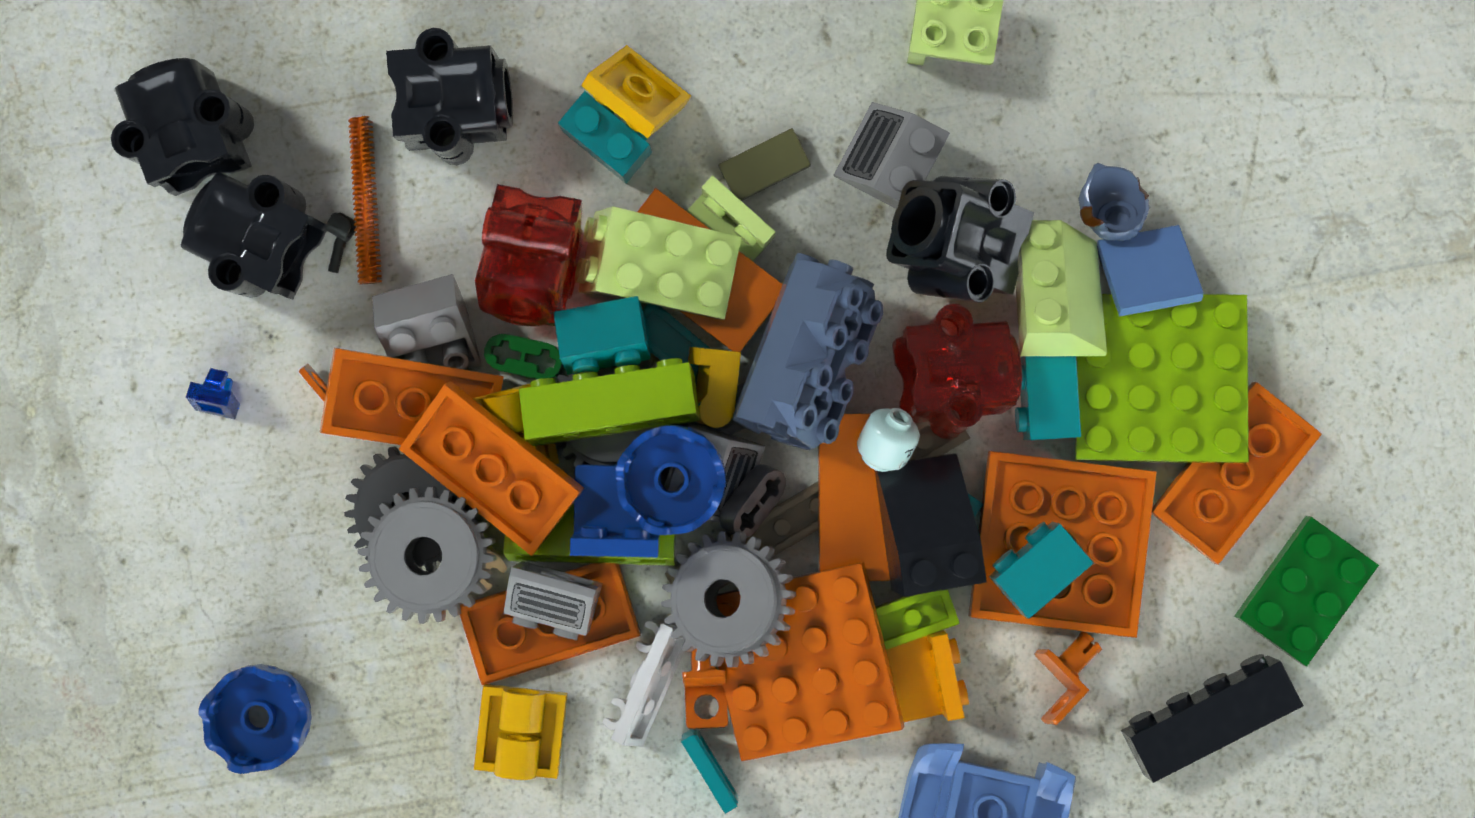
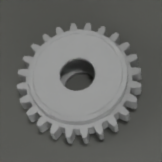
[358,487,497,624]
[661,531,796,667]

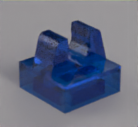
[186,368,240,420]

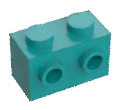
[558,91,652,184]
[553,296,651,375]
[1012,356,1081,440]
[989,522,1094,619]

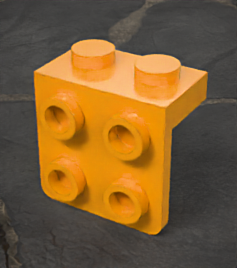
[886,630,969,722]

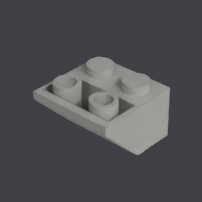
[372,274,482,370]

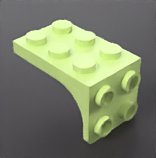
[575,206,742,320]

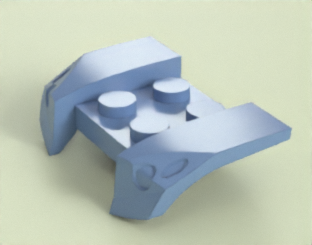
[898,743,1076,818]

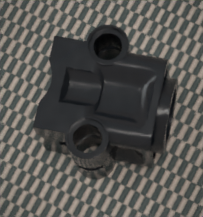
[386,28,513,166]
[111,58,254,196]
[181,172,327,300]
[886,176,1034,302]

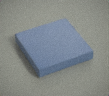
[1097,225,1204,317]

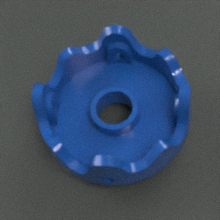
[616,425,726,535]
[198,664,312,774]

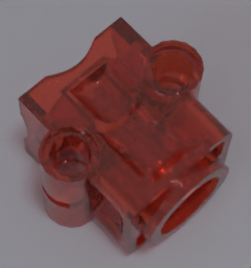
[475,184,583,326]
[892,304,1022,439]

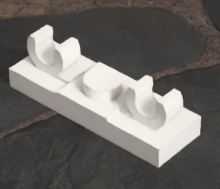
[602,621,686,747]

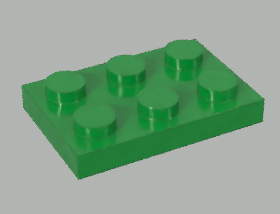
[1234,516,1379,667]

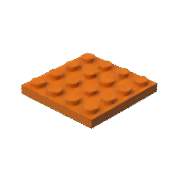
[968,451,1157,638]
[716,562,905,761]

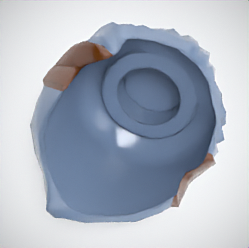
[1078,163,1150,241]

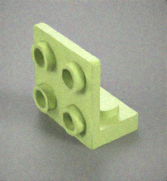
[907,0,1003,66]
[687,175,775,261]

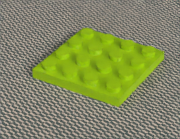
[1075,294,1249,463]

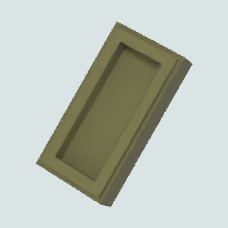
[718,128,811,201]

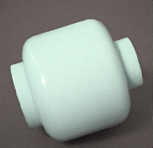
[857,408,920,472]

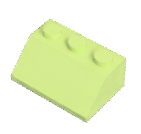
[1015,220,1107,356]

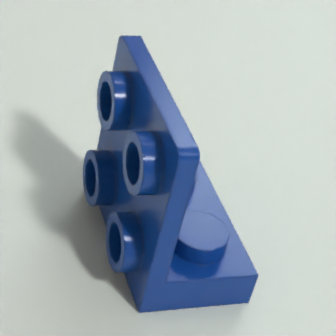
[570,464,661,558]

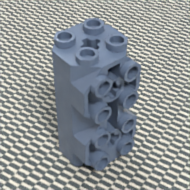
[731,253,883,450]

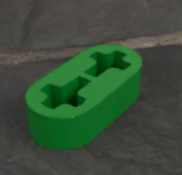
[484,334,563,379]

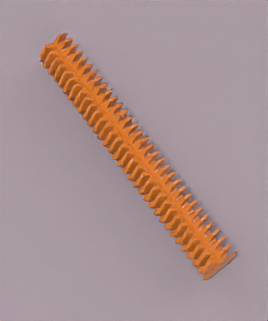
[348,116,382,284]

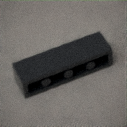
[1121,654,1304,783]

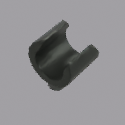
[326,212,357,273]

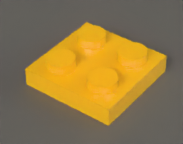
[581,45,691,138]

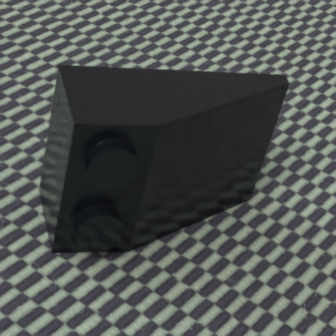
[875,453,987,597]

